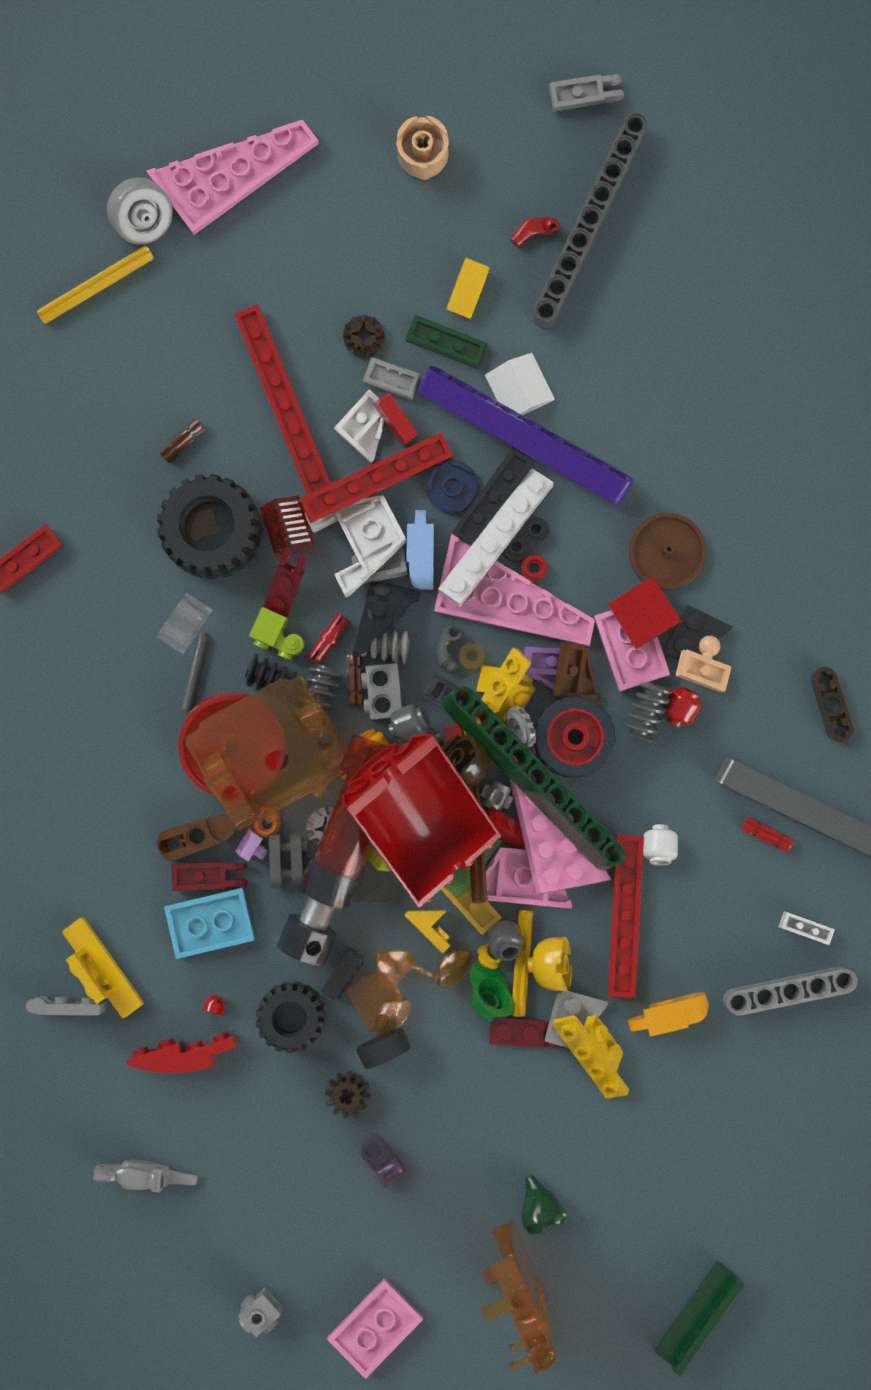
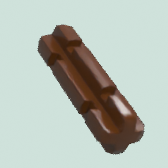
[160,419,205,462]
[346,654,363,706]

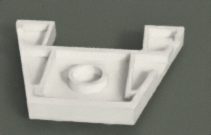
[302,495,407,598]

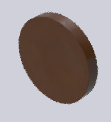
[628,513,706,590]

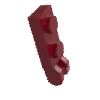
[263,547,308,618]
[171,862,248,891]
[489,1017,563,1048]

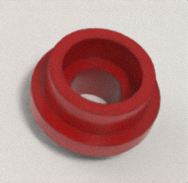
[521,555,547,581]

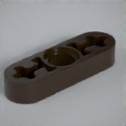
[811,667,854,742]

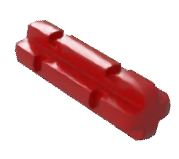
[741,817,793,852]

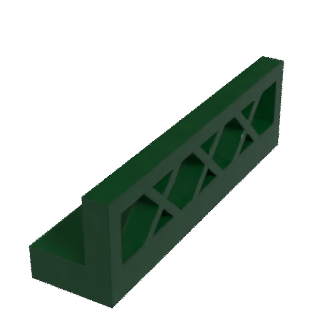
[654,1261,744,1377]

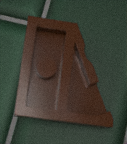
[553,642,600,701]

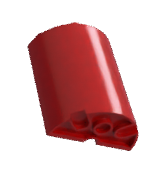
[342,734,501,908]

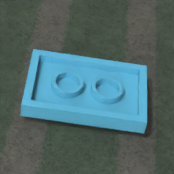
[164,887,255,959]

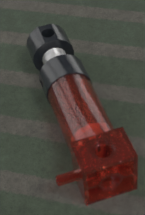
[277,733,388,966]

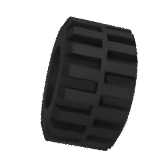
[256,982,326,1053]

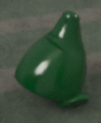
[522,1175,568,1235]

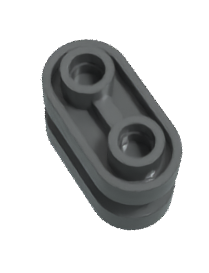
[269,833,308,888]

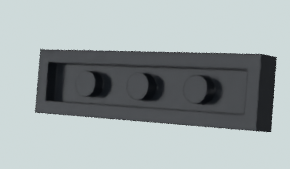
[452,447,535,546]

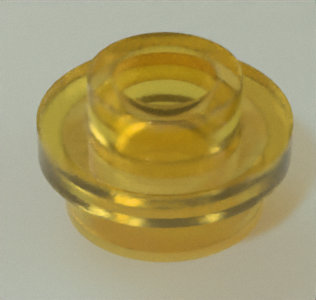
[459,643,485,669]

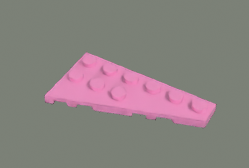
[146,119,319,235]
[434,534,595,647]
[509,744,611,895]

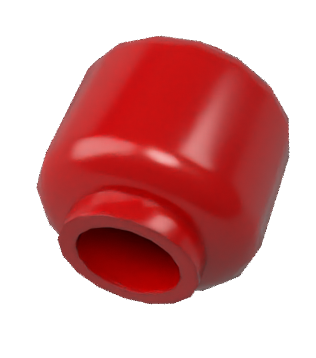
[663,686,702,727]

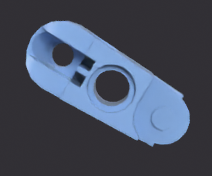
[407,510,434,590]

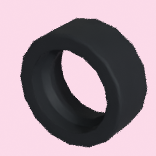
[356,1027,411,1069]

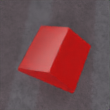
[608,577,681,649]

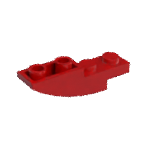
[126,1031,239,1073]

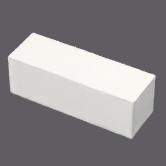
[778,911,835,945]

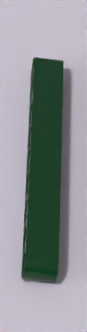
[443,686,625,870]

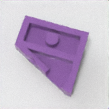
[524,647,566,698]

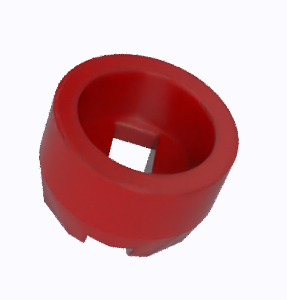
[202,994,225,1016]

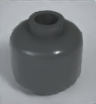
[388,704,430,743]
[486,920,524,961]

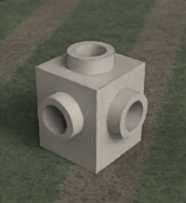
[238,1287,283,1337]

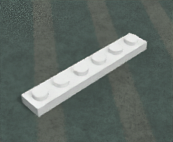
[438,468,553,607]

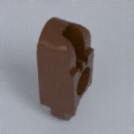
[157,814,236,861]

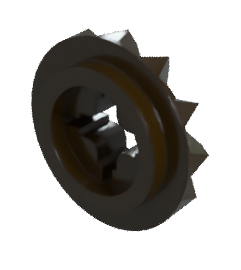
[343,314,385,357]

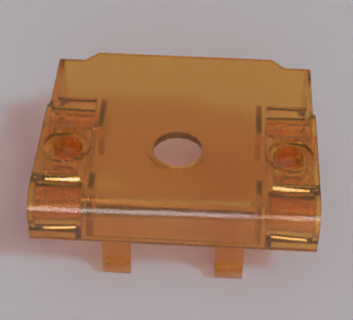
[186,674,356,832]
[481,1219,556,1375]

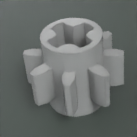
[480,780,514,811]

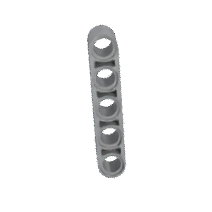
[723,967,857,1016]

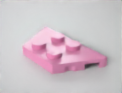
[469,847,572,909]

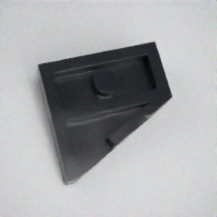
[663,605,733,660]

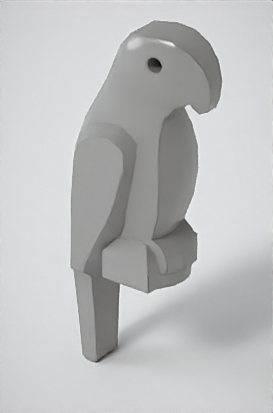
[93,1159,198,1193]

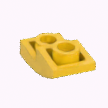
[446,257,490,319]

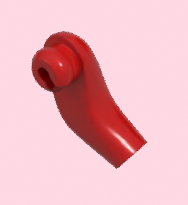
[510,217,560,248]

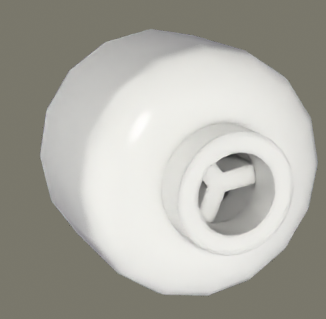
[643,824,678,866]

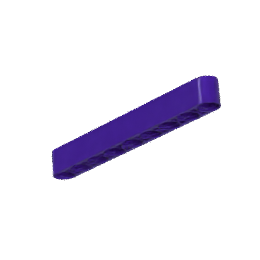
[417,365,634,504]

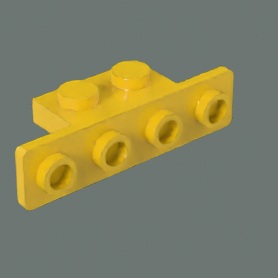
[462,648,536,736]
[62,917,144,1018]
[552,1015,629,1099]

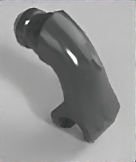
[437,624,462,674]

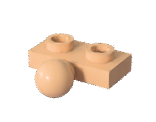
[675,636,731,693]

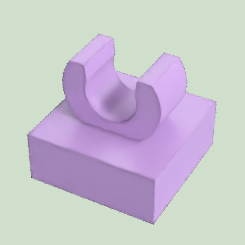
[235,828,268,861]

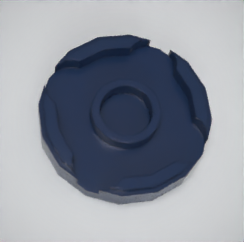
[426,460,479,514]

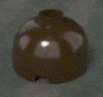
[442,733,490,788]

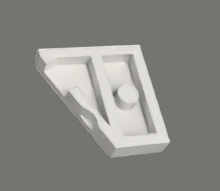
[334,389,384,463]

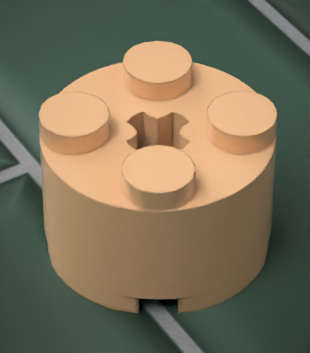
[396,116,449,180]

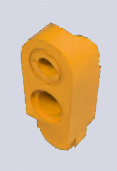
[628,992,709,1037]

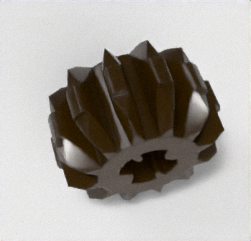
[325,1071,371,1118]

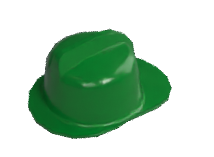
[469,960,515,1022]

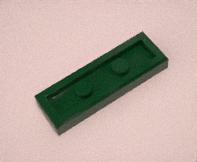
[405,315,488,369]

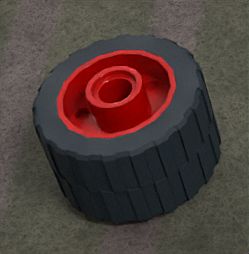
[534,696,616,778]

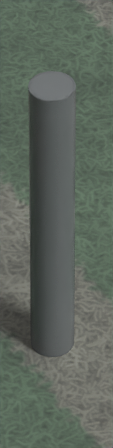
[182,632,209,711]

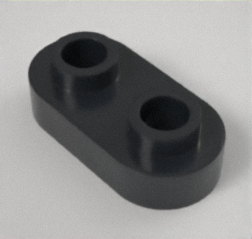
[503,517,549,562]

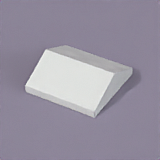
[485,353,555,415]

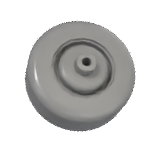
[107,177,173,245]

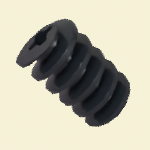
[245,653,304,704]

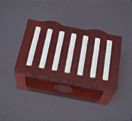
[260,495,315,558]

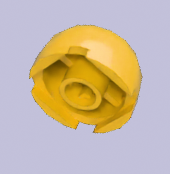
[528,937,572,991]

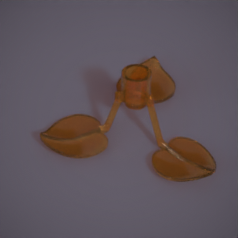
[375,948,472,1035]

